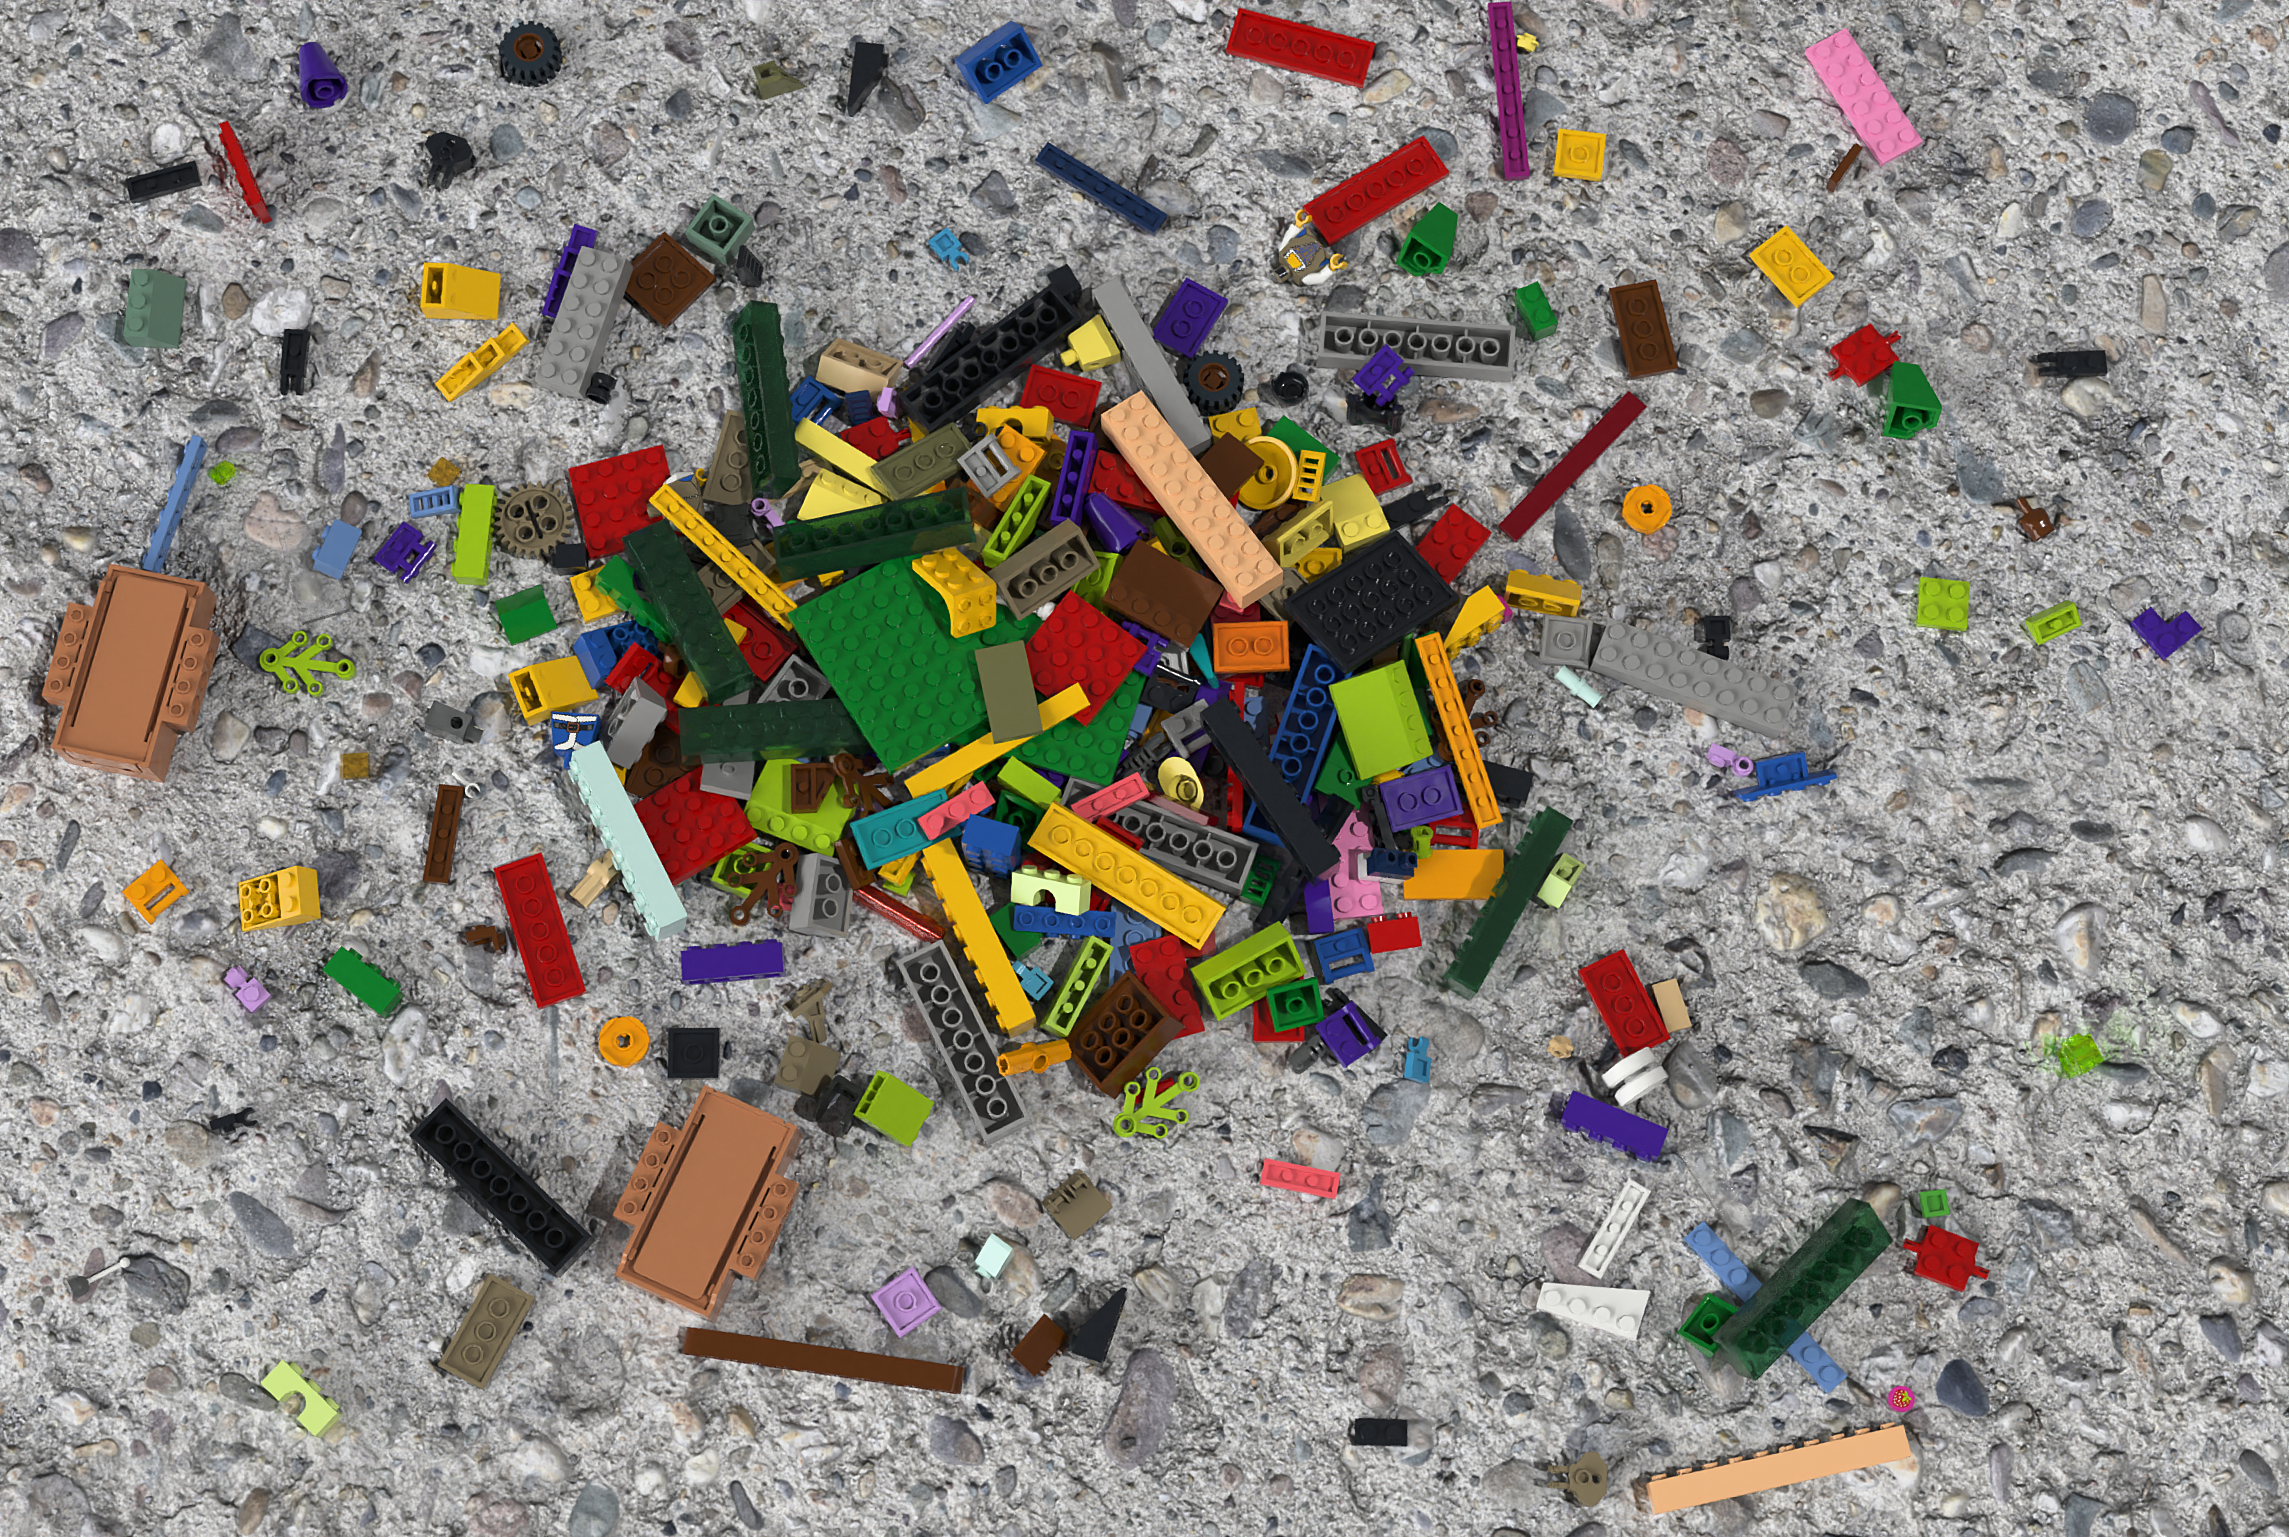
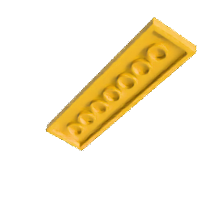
[1027,800,1227,950]

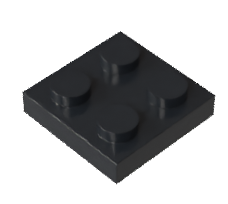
[667,1028,721,1080]

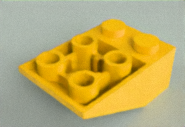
[420,262,501,320]
[1443,585,1505,661]
[508,655,599,726]
[238,865,321,932]

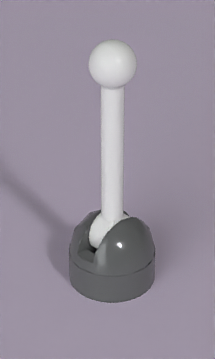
[68,1257,130,1298]

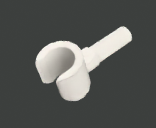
[452,771,481,799]

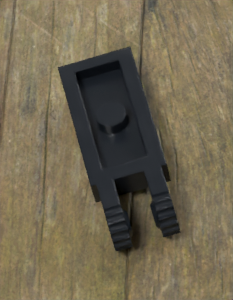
[280,329,311,396]
[2037,350,2108,378]
[1382,482,1450,533]
[1321,987,1388,1054]

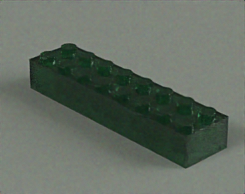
[731,300,802,500]
[772,486,977,583]
[622,518,755,707]
[678,698,875,765]
[1442,806,1574,1001]
[1712,1197,1894,1381]

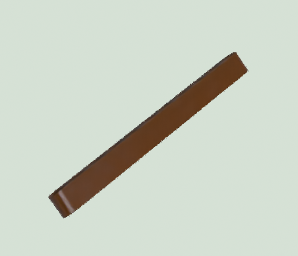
[682,1327,965,1394]

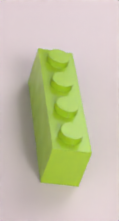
[983,474,1052,568]
[451,483,499,586]
[1039,935,1114,1038]

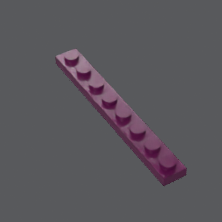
[1487,1,1530,181]

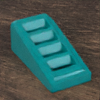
[1188,633,1219,689]

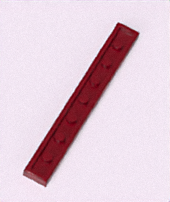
[1498,391,1647,543]

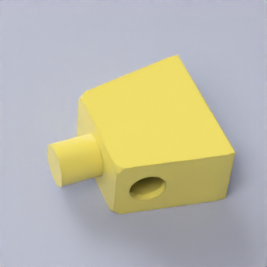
[1059,314,1121,372]

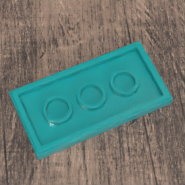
[850,788,962,871]

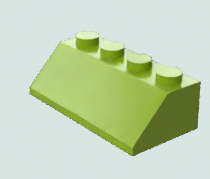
[1191,921,1307,1021]

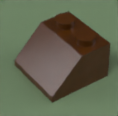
[1010,1314,1069,1379]

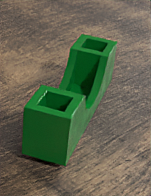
[594,554,692,644]

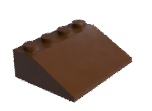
[1101,539,1224,653]
[1063,969,1184,1099]

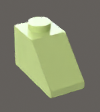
[1537,852,1586,909]

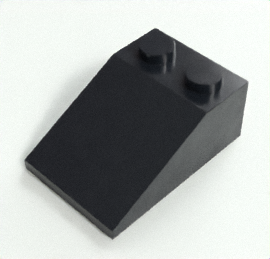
[1069,1287,1128,1368]

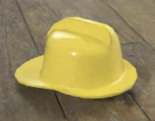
[1158,757,1205,808]

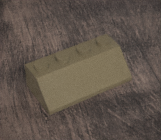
[987,518,1101,621]

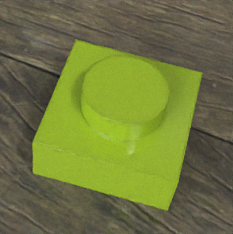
[883,872,916,898]

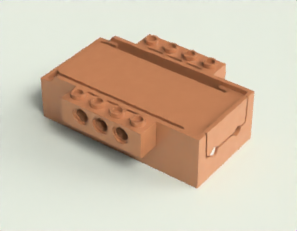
[41,564,220,783]
[613,1085,803,1323]

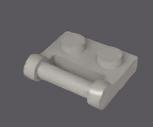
[957,433,1022,499]
[1161,698,1212,760]

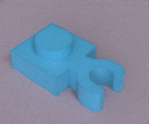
[928,227,969,271]

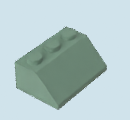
[123,269,187,349]

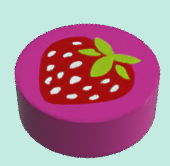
[1887,1386,1915,1413]

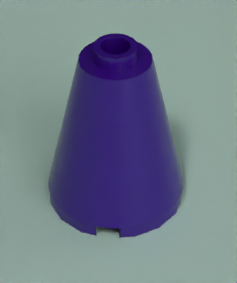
[299,42,348,109]
[1084,491,1149,555]

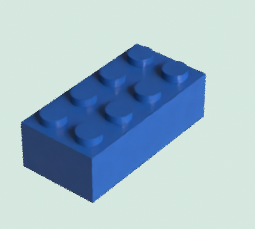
[961,814,1023,881]

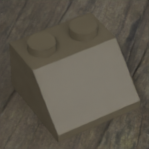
[774,1034,841,1100]

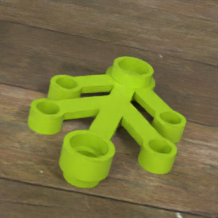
[259,631,357,697]
[1112,1066,1200,1139]

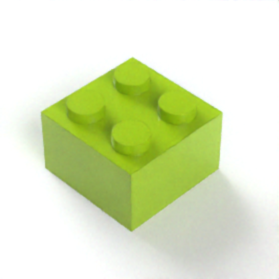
[711,842,774,904]

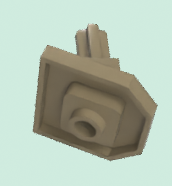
[1258,567,1310,628]
[782,977,833,1043]

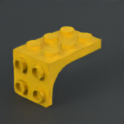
[912,548,997,638]

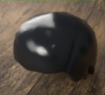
[1271,371,1309,406]

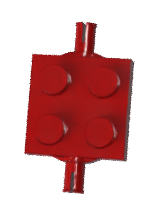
[1828,323,1901,388]
[840,415,912,462]
[1902,1225,1990,1293]

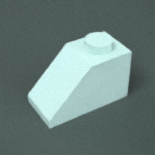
[975,1233,1015,1280]

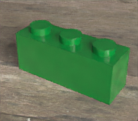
[1266,415,1341,486]
[322,946,405,1019]

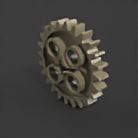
[494,481,575,560]

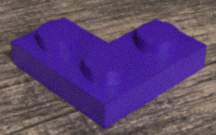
[2130,607,2202,661]

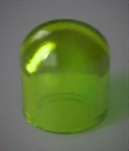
[210,461,236,485]

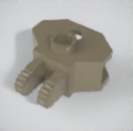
[1547,1451,1608,1507]

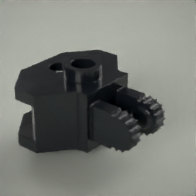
[425,131,477,189]

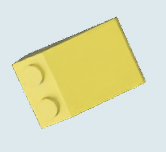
[1320,472,1390,555]

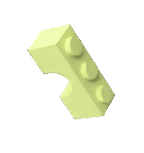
[1010,865,1091,916]
[261,1360,343,1438]

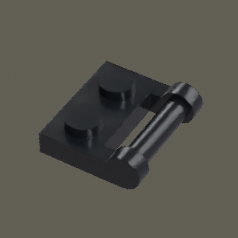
[1140,660,1202,715]

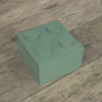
[685,194,755,266]

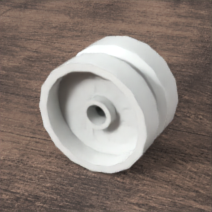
[1602,1047,1669,1107]

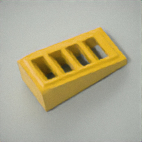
[1292,450,1326,502]

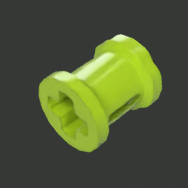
[1410,826,1433,859]

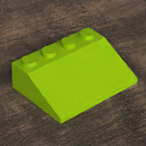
[1329,660,1433,781]
[744,751,860,858]

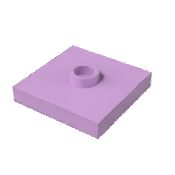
[870,1266,943,1339]

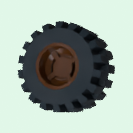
[499,21,563,87]
[1183,350,1244,417]

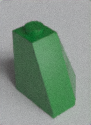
[1395,202,1458,276]
[1883,361,1942,440]

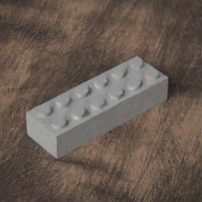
[534,246,634,401]

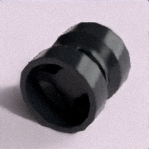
[586,372,617,405]

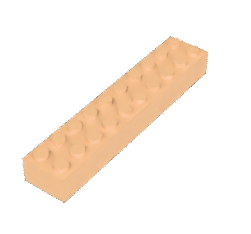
[1101,390,1283,610]

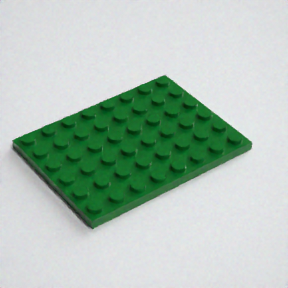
[787,545,989,775]
[950,604,1148,787]

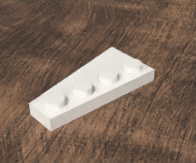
[1535,1282,1650,1341]

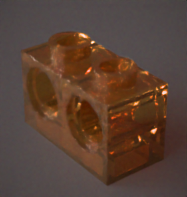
[942,478,1000,530]

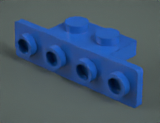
[1734,750,1837,802]
[1014,905,1116,939]

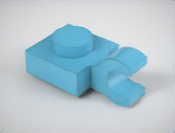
[1012,960,1055,1003]

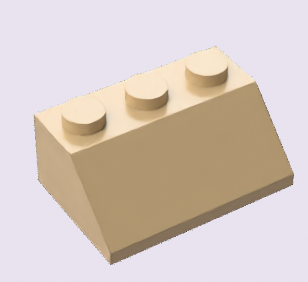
[815,337,904,404]

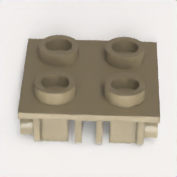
[1041,1169,1113,1241]

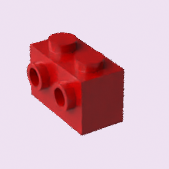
[1366,911,1422,954]

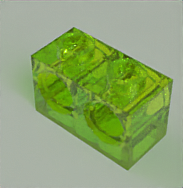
[2055,1033,2104,1080]

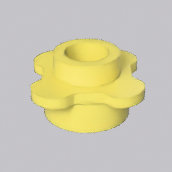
[1516,33,1539,53]

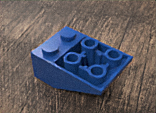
[573,620,664,690]

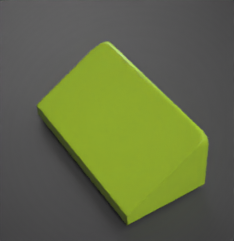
[2025,600,2082,645]

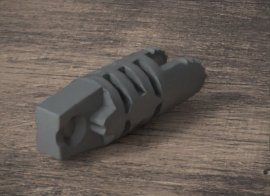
[1116,731,1174,780]
[1288,1031,1329,1074]

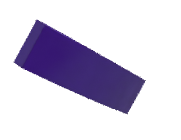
[542,224,599,318]
[1303,879,1335,935]

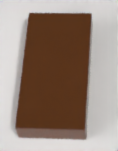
[1826,143,1863,193]

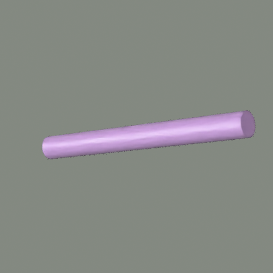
[904,295,976,369]

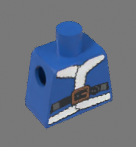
[551,711,602,770]

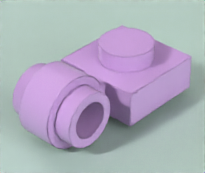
[877,387,902,420]
[750,497,788,537]
[1705,743,1753,778]
[224,965,273,1014]

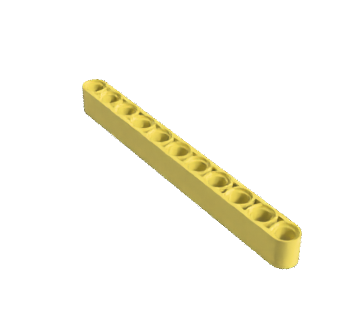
[790,417,993,560]

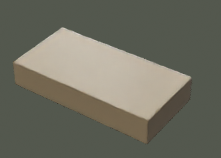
[1651,978,1692,1034]

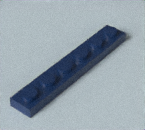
[1035,142,1167,236]

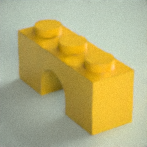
[976,406,1054,445]

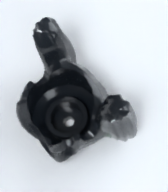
[1345,392,1405,435]

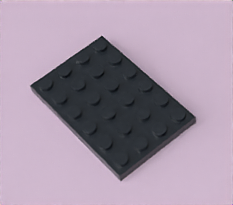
[1282,530,1460,675]

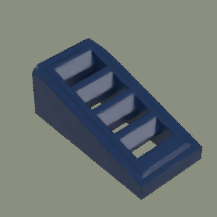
[845,390,875,427]

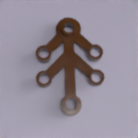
[1429,679,1498,762]
[833,753,904,819]
[727,842,799,927]

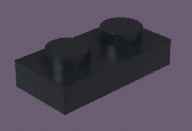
[1354,1419,1407,1447]

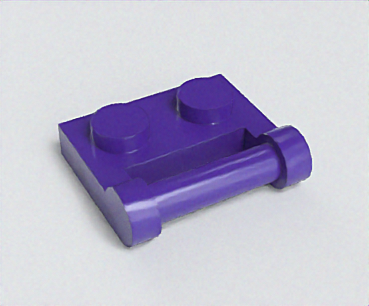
[1315,1001,1382,1069]

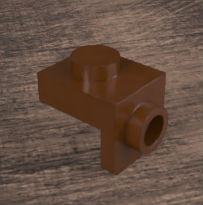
[465,925,506,955]

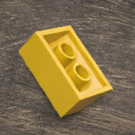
[1503,569,1582,618]

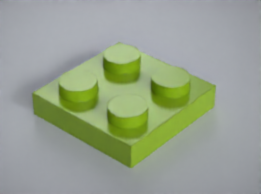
[1916,577,1970,632]

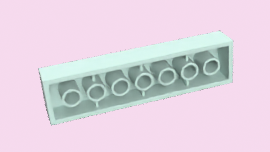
[568,740,688,942]

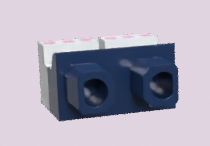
[1357,847,1418,884]

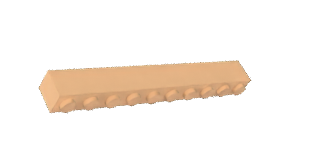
[1646,1422,1912,1515]

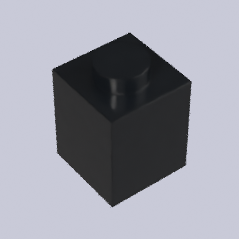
[1046,264,1082,305]
[551,543,589,576]

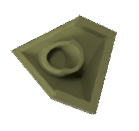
[752,60,808,100]

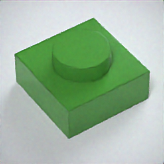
[1918,1189,1950,1219]

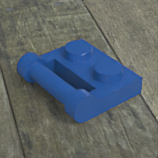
[778,375,843,427]
[1313,927,1375,985]

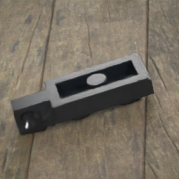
[925,321,976,373]
[1360,784,1396,850]

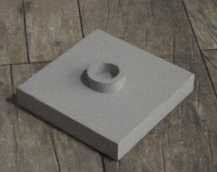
[1539,614,1593,669]
[700,748,755,801]

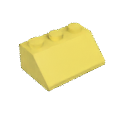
[797,468,888,549]
[1261,500,1334,567]

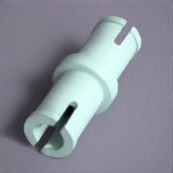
[1554,665,1603,708]

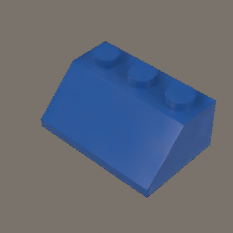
[954,20,1043,104]

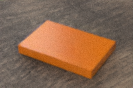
[1213,621,1290,674]

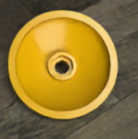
[1239,436,1298,510]

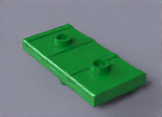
[1312,724,1373,812]

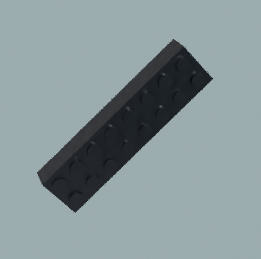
[899,284,1082,436]
[1200,696,1342,888]
[410,1098,596,1278]

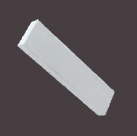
[1577,1178,1651,1280]

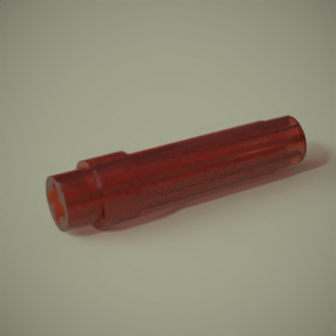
[852,885,947,944]

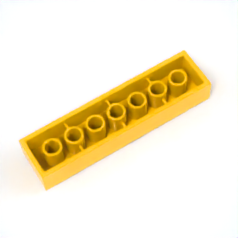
[921,837,1037,1039]

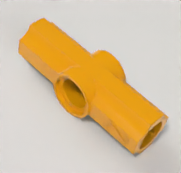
[997,1039,1072,1077]

